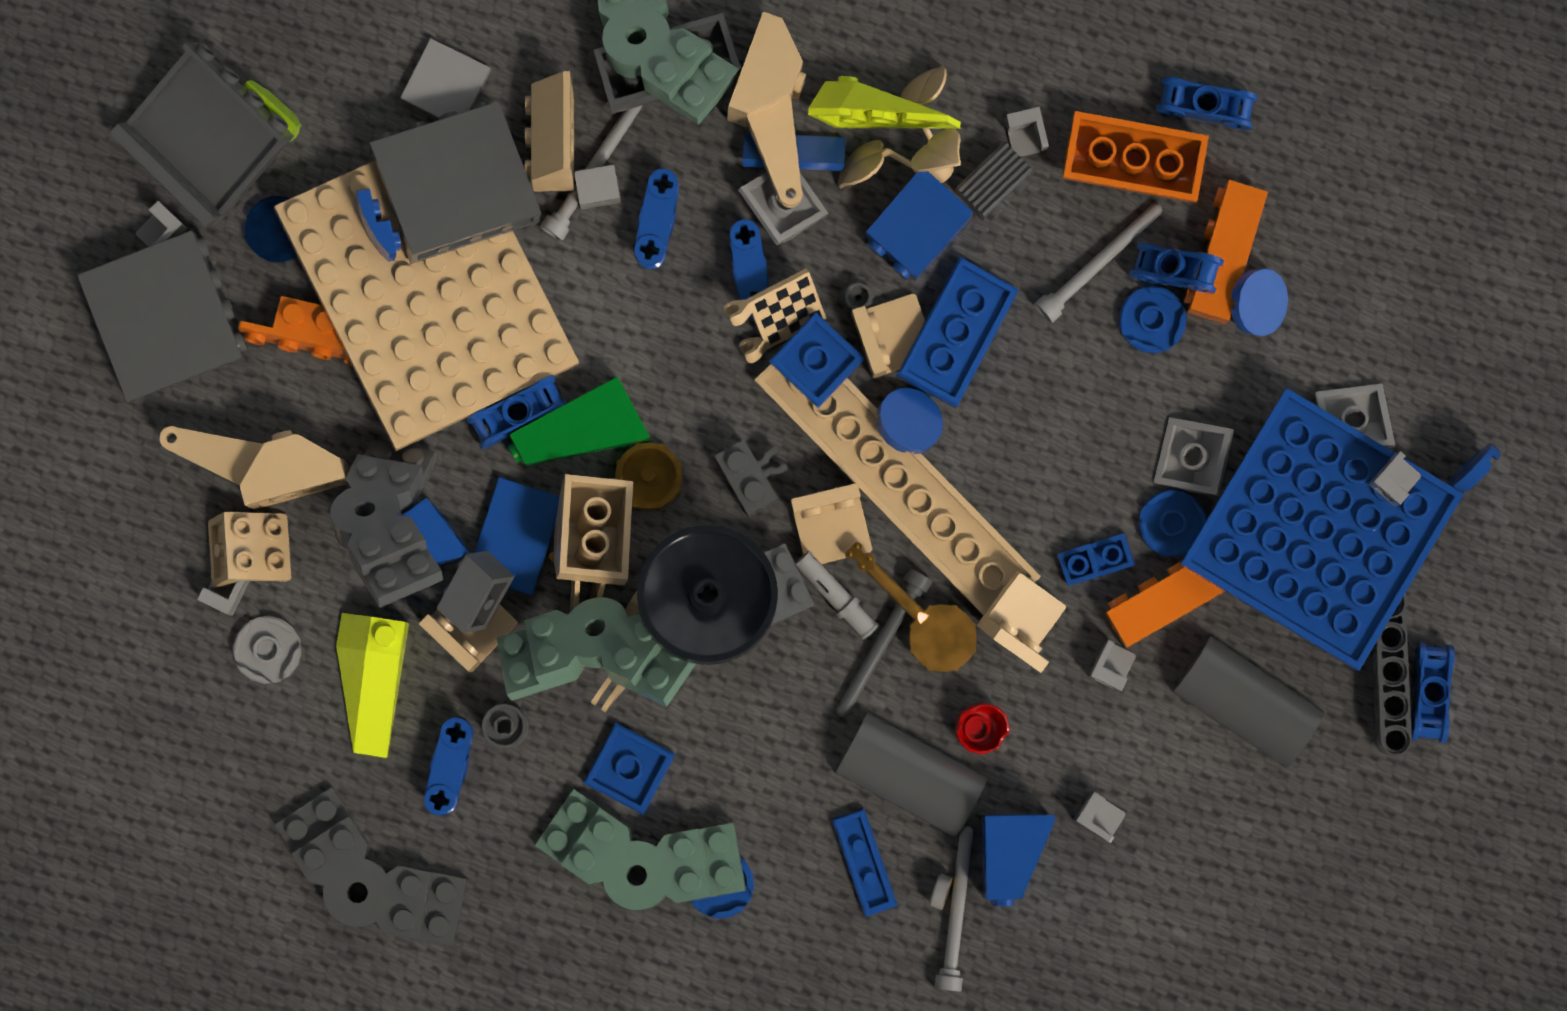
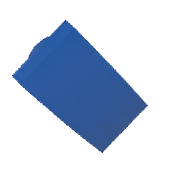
[355,189,401,262]
[1058,533,1136,586]

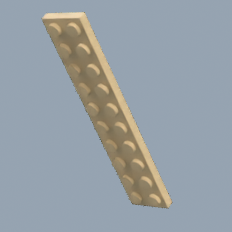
[754,364,1041,616]

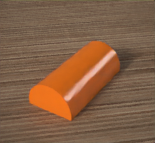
[1062,111,1209,203]

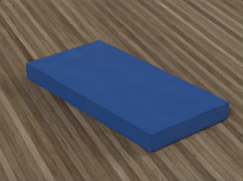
[896,257,1019,408]

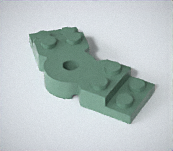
[597,0,740,125]
[496,597,696,707]
[535,789,746,910]

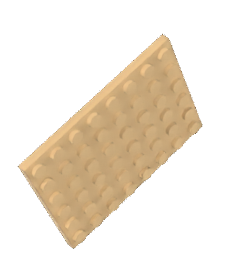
[274,161,579,452]

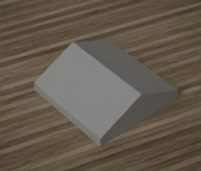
[738,172,829,245]
[1315,384,1395,448]
[1154,417,1234,496]

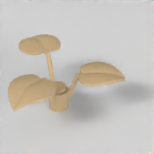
[838,65,961,189]

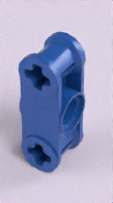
[1155,77,1258,130]
[634,169,679,269]
[730,220,769,320]
[1128,242,1224,294]
[466,375,568,450]
[1411,642,1455,744]
[424,718,474,815]

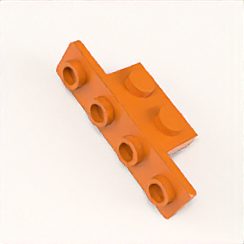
[238,296,352,366]

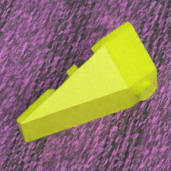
[808,76,961,129]
[336,613,409,758]

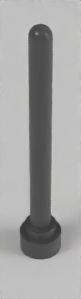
[836,568,933,717]

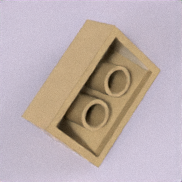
[525,71,574,192]

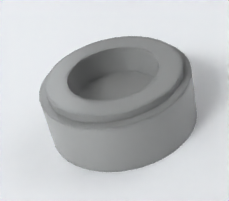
[929,874,953,910]

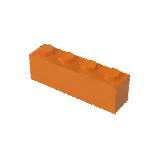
[1184,180,1268,324]
[1104,561,1225,648]

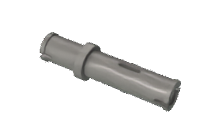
[795,550,879,640]

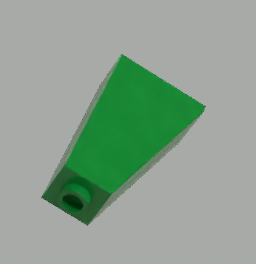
[508,377,651,467]

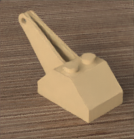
[727,12,806,208]
[159,426,349,510]
[553,474,633,667]

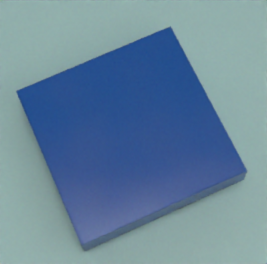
[769,312,865,408]
[583,722,676,815]

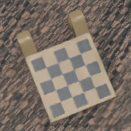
[724,268,826,363]

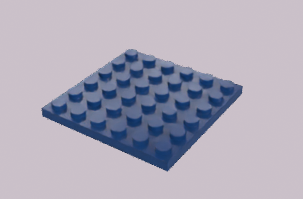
[1180,388,1464,671]

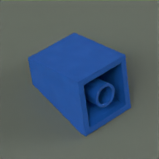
[865,171,973,281]
[402,498,471,567]
[981,814,1055,906]

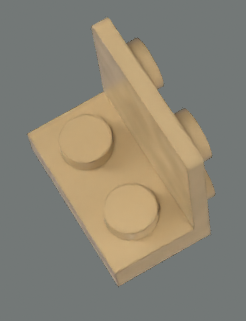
[851,294,925,379]
[791,483,872,564]
[208,512,291,588]
[977,571,1066,673]
[419,604,518,672]

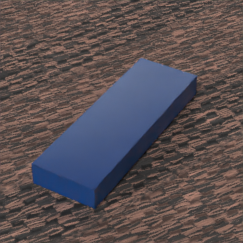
[743,133,845,171]
[832,808,898,917]

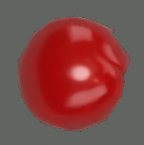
[954,702,1010,755]

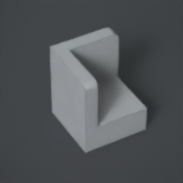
[1004,107,1049,157]
[574,165,621,210]
[136,201,187,247]
[1368,451,1421,507]
[197,581,250,616]
[1088,639,1136,692]
[1074,791,1125,843]

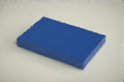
[474,478,559,596]

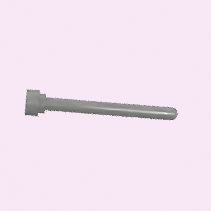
[540,106,642,241]
[1034,203,1162,324]
[934,826,973,992]

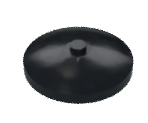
[637,525,778,665]

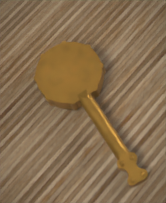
[549,443,683,563]
[845,542,977,672]

